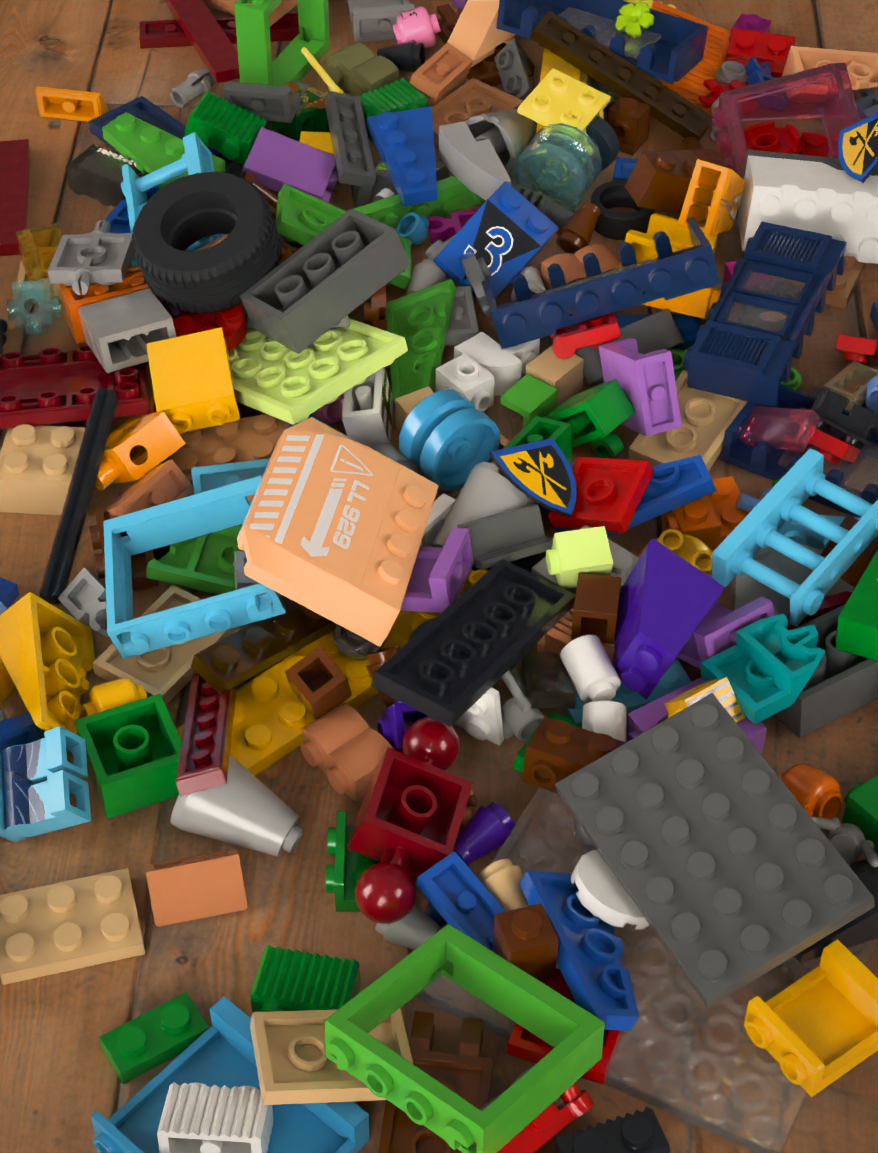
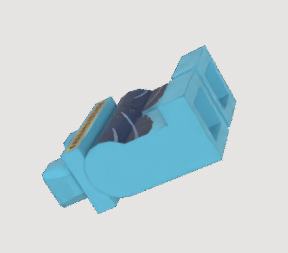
[0,726,91,843]

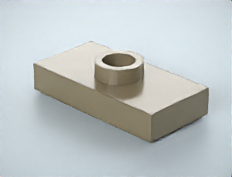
[821,361,878,412]

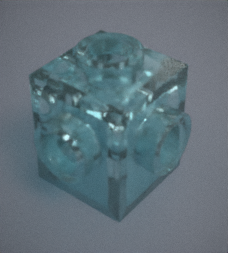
[7,280,62,335]

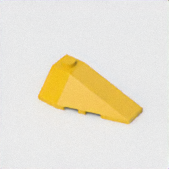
[0,592,95,734]

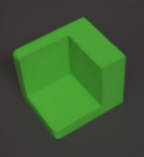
[500,374,558,428]

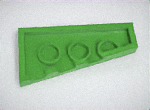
[102,112,226,189]

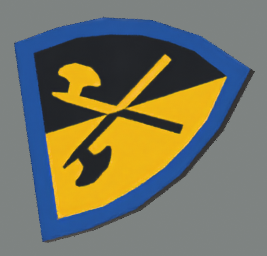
[838,113,878,183]
[489,438,576,517]

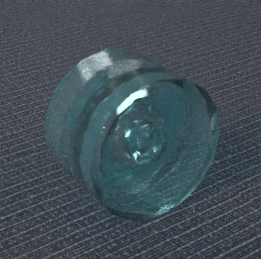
[514,123,602,209]

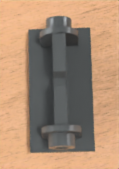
[494,38,536,100]

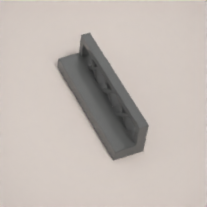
[324,91,376,208]

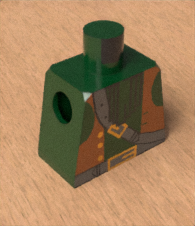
[265,79,330,142]

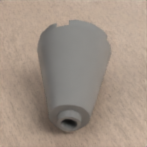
[465,109,537,173]
[432,462,537,548]
[170,755,304,857]

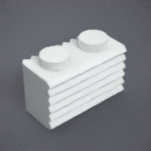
[157,1082,274,1153]

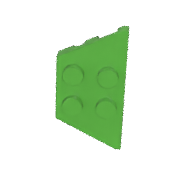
[146,525,263,596]

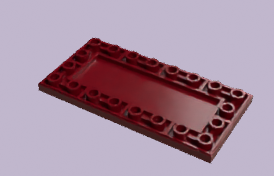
[0,344,150,429]

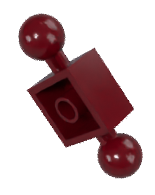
[347,717,473,924]

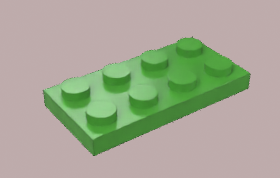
[276,183,411,290]

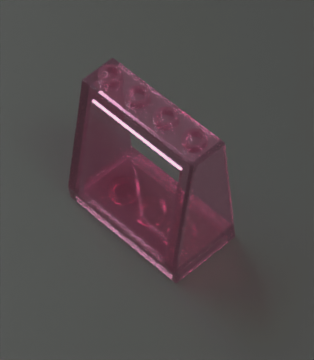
[712,63,860,178]

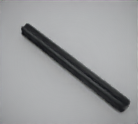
[39,388,118,605]

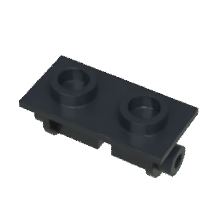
[800,387,878,450]

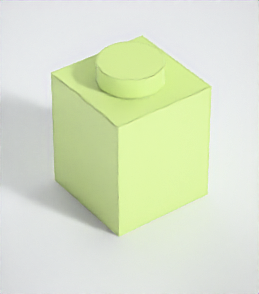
[546,526,614,589]

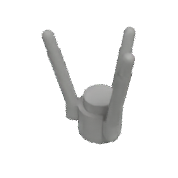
[502,667,544,741]
[810,816,878,867]

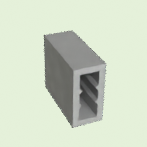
[78,288,176,373]

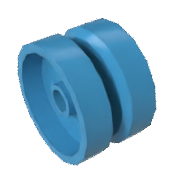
[399,389,500,492]

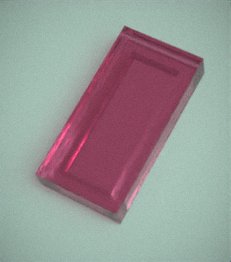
[739,406,821,451]

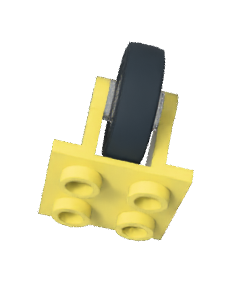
[517,68,619,171]

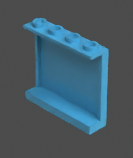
[90,996,370,1153]

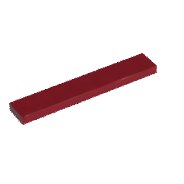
[164,0,240,83]
[139,13,299,49]
[0,139,30,256]
[175,673,237,796]

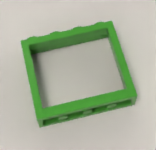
[234,0,330,86]
[325,924,605,1153]

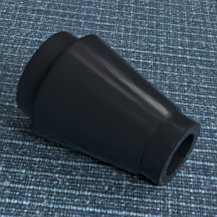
[377,40,426,72]

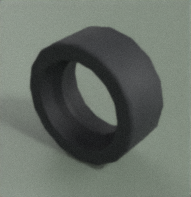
[591,180,656,240]

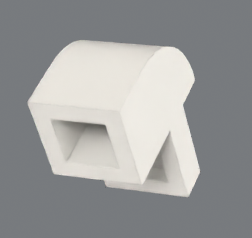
[454,332,540,396]

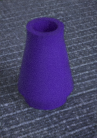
[453,802,516,866]

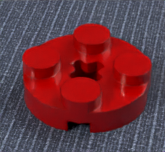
[732,122,801,168]
[173,305,248,351]

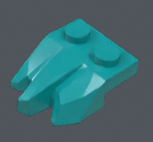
[701,613,825,724]

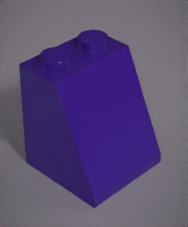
[612,538,725,700]

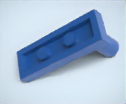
[415,851,506,951]

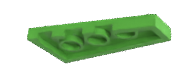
[385,279,457,404]

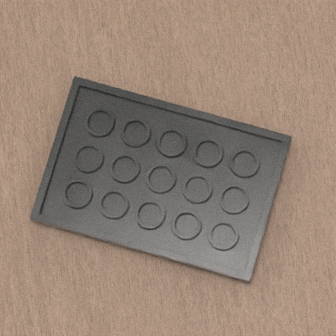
[555,693,875,1008]

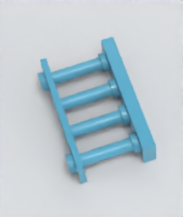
[121,132,225,267]
[712,448,878,627]

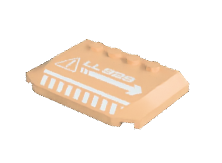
[237,417,439,647]

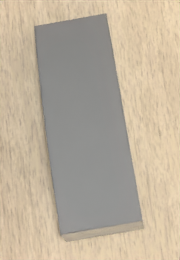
[438,121,511,200]

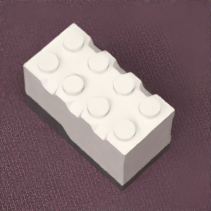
[736,150,878,264]

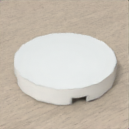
[571,850,649,929]

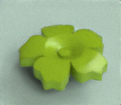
[615,1,655,39]

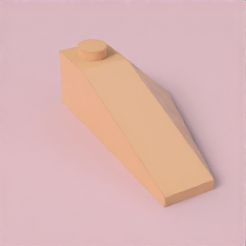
[447,0,516,68]
[781,46,878,100]

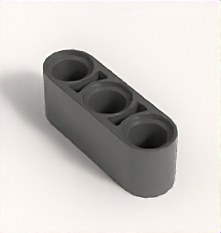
[574,309,685,387]

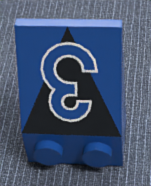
[433,181,559,300]

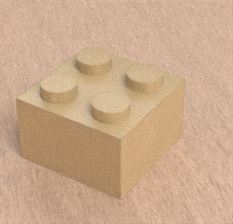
[0,424,85,515]

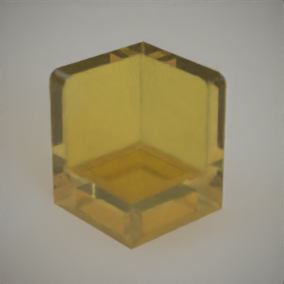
[16,223,62,281]

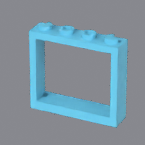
[103,475,286,659]

